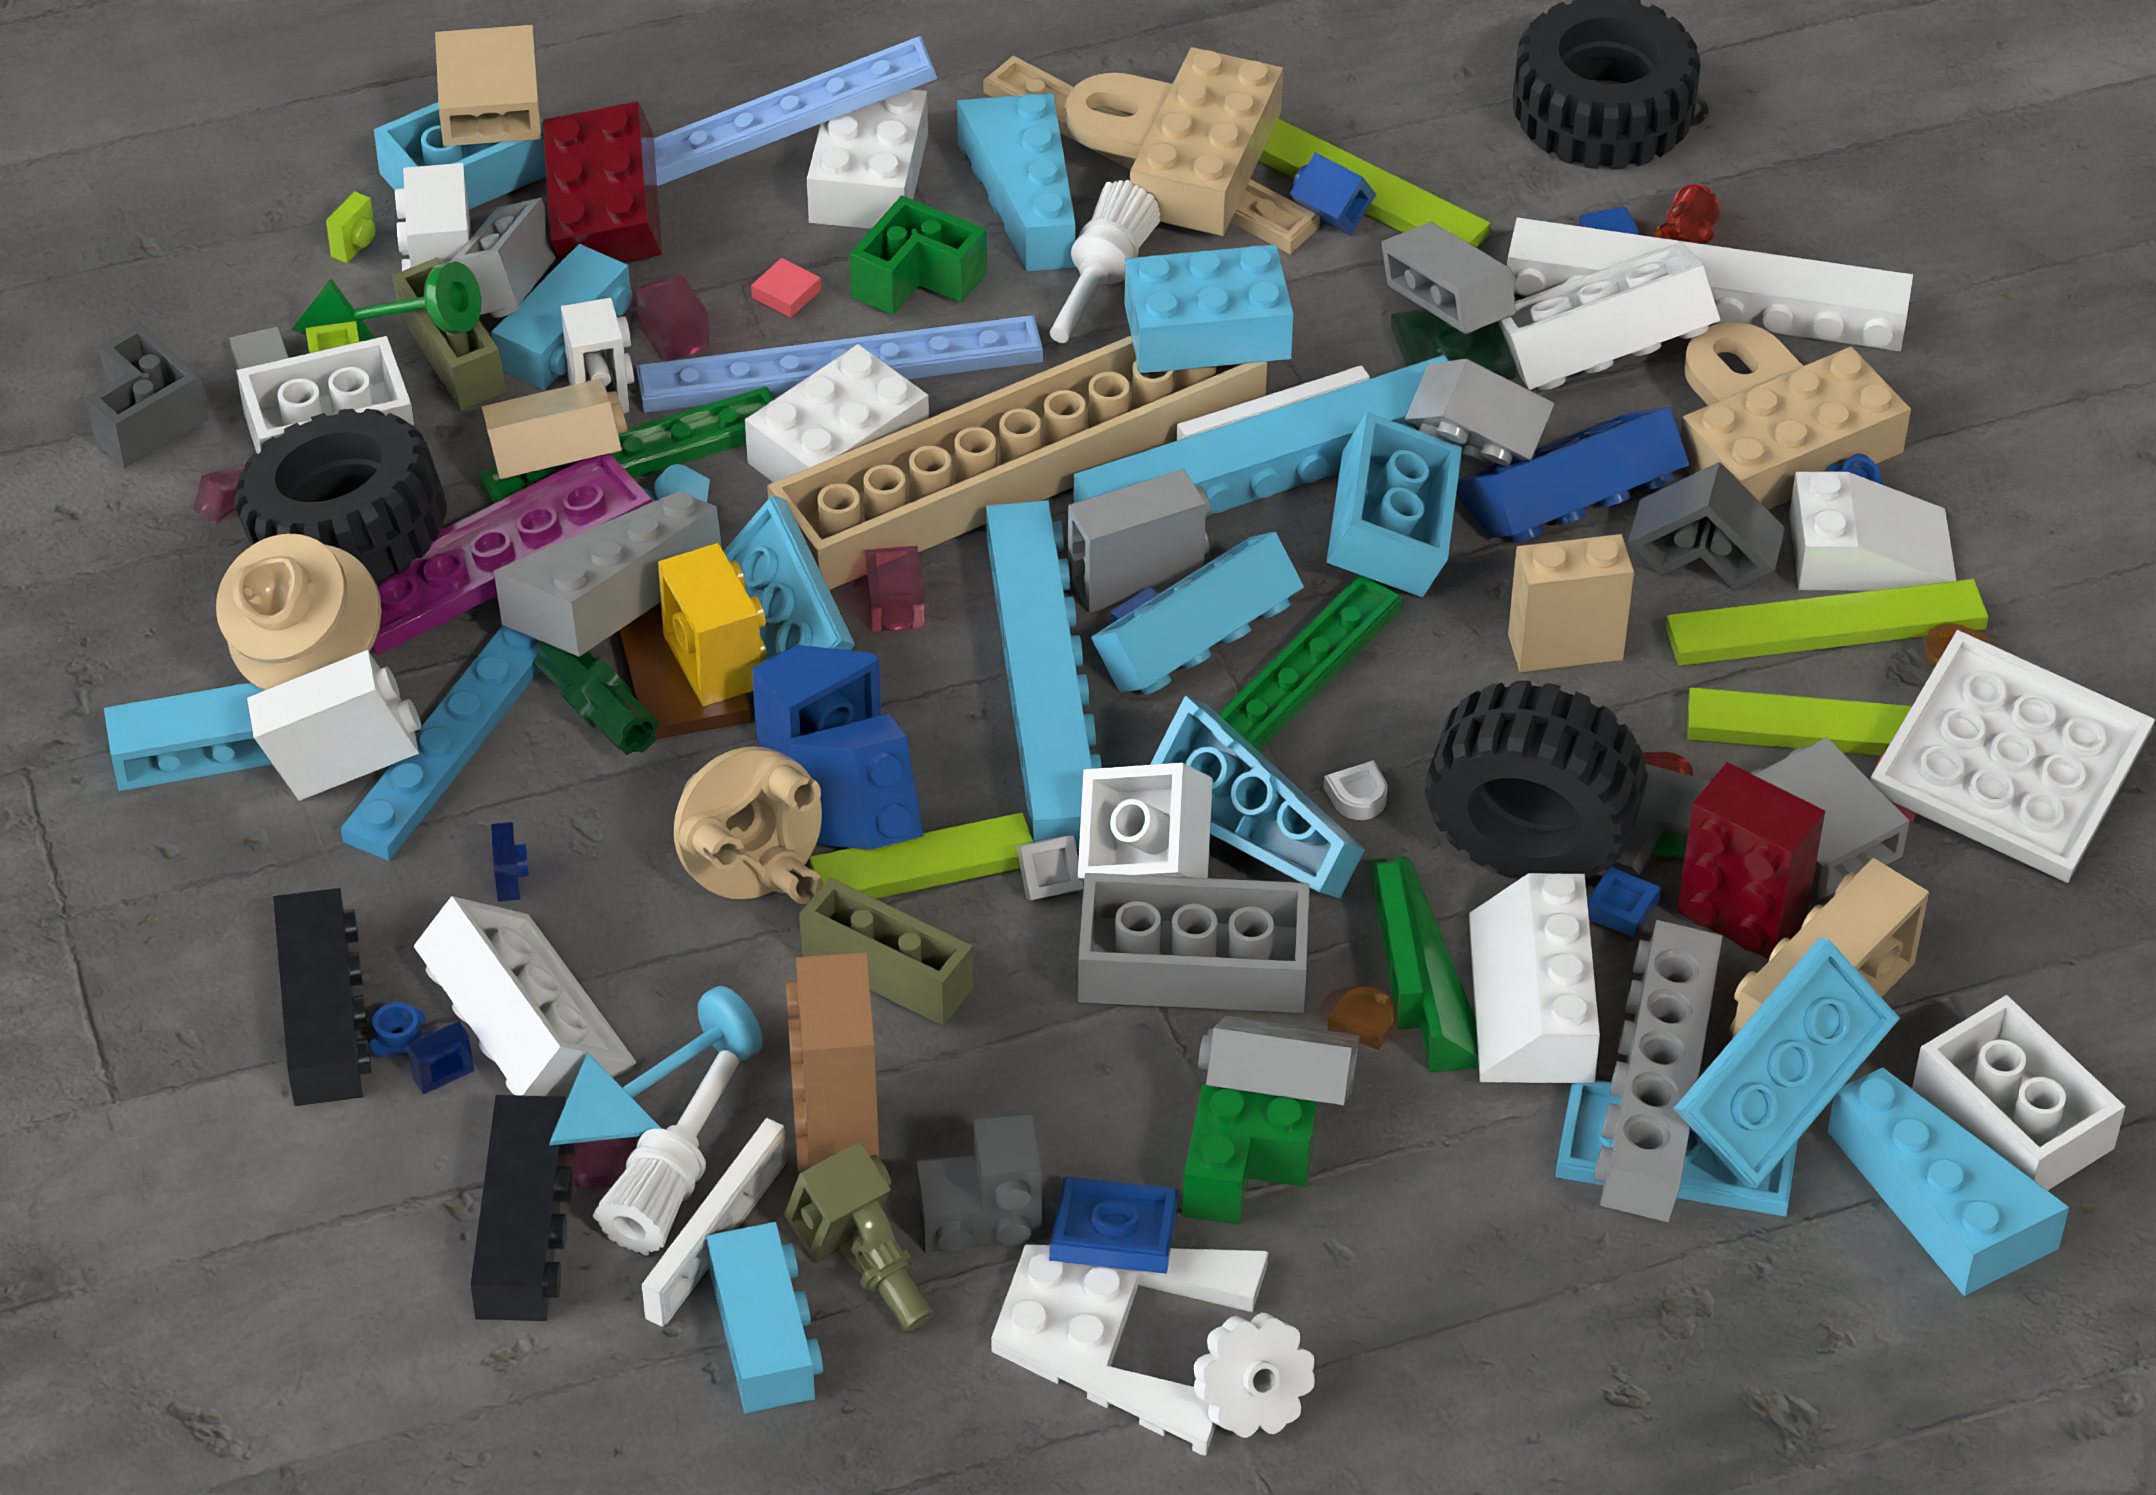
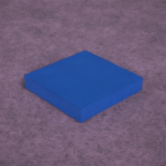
[1049,1176,1179,1274]

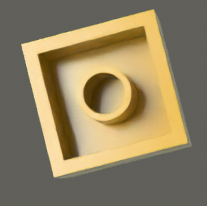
[658,543,768,707]

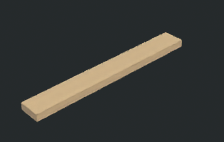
[983,55,1320,254]

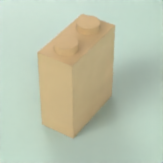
[435,25,542,146]
[482,378,628,479]
[1508,534,1634,672]

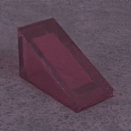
[193,465,245,524]

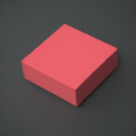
[751,258,821,318]

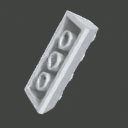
[1498,241,1721,390]
[1469,873,1600,1083]
[414,896,637,1102]

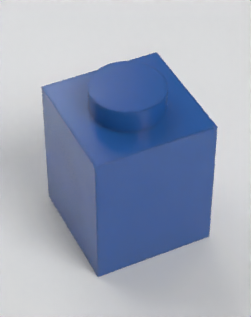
[1290,153,1376,236]

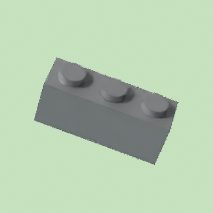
[452,198,558,318]
[1381,222,1517,334]

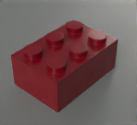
[543,101,662,263]
[1677,762,1825,959]

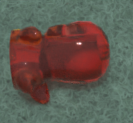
[1655,184,1721,245]

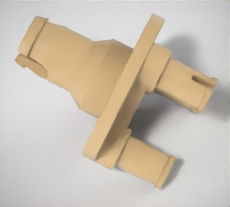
[674,746,822,904]

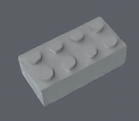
[1078,873,1309,1013]

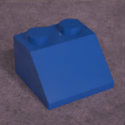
[752,645,881,755]
[784,714,923,850]

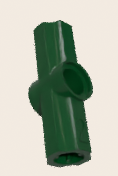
[533,641,660,756]

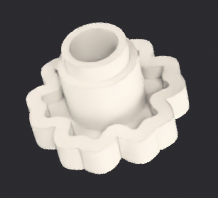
[1194,1313,1315,1438]

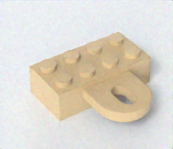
[1066,47,1283,236]
[1680,322,1911,510]

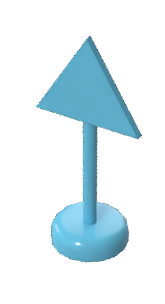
[549,986,763,1145]

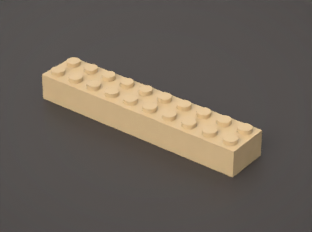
[767,336,1267,590]

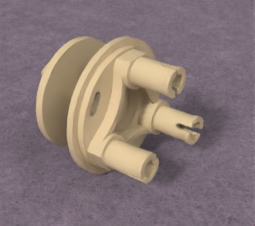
[216,534,381,691]

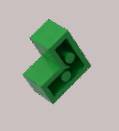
[849,195,987,315]
[1182,1083,1317,1225]

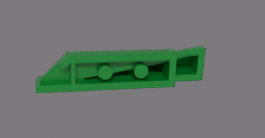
[1368,856,1479,1072]

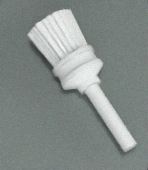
[1050,180,1161,343]
[593,1050,739,1255]

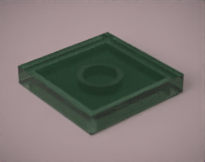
[1391,309,1516,379]

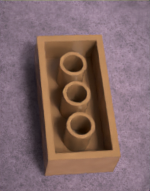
[786,952,879,1171]

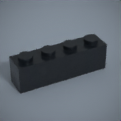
[273,888,372,1106]
[470,1095,578,1321]

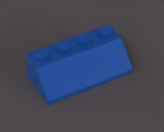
[1456,407,1689,543]

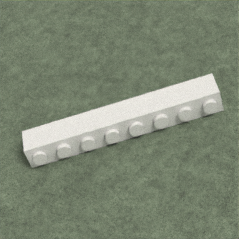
[1507,217,1913,351]

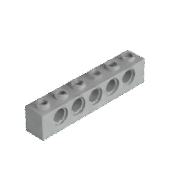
[1593,920,1723,1222]

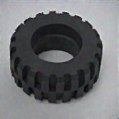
[1513,0,1701,170]
[234,408,447,585]
[1424,681,1648,879]

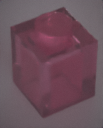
[637,275,710,362]
[865,546,925,632]

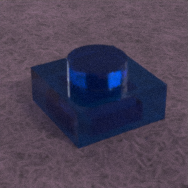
[491,822,529,902]
[408,1021,474,1095]

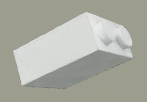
[247,650,421,801]

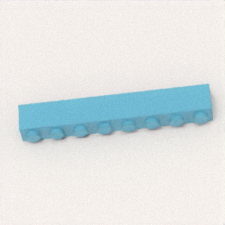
[1074,355,1448,515]
[986,500,1102,853]

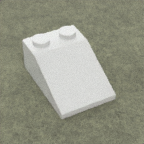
[1789,472,1956,591]

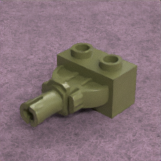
[784,1141,934,1333]

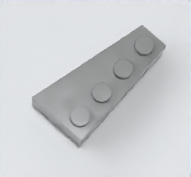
[494,491,722,657]

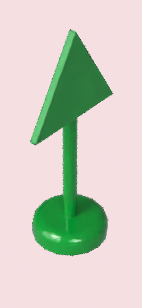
[291,261,482,342]

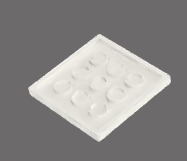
[1870,630,2155,883]

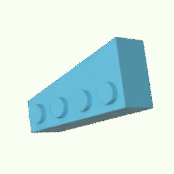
[957,93,1075,272]
[1150,695,1365,899]
[1827,1067,2070,1296]

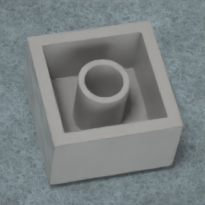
[1405,359,1555,467]

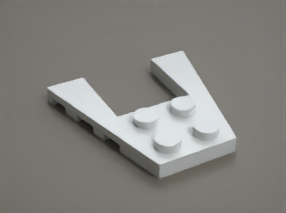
[991,1244,1268,1456]

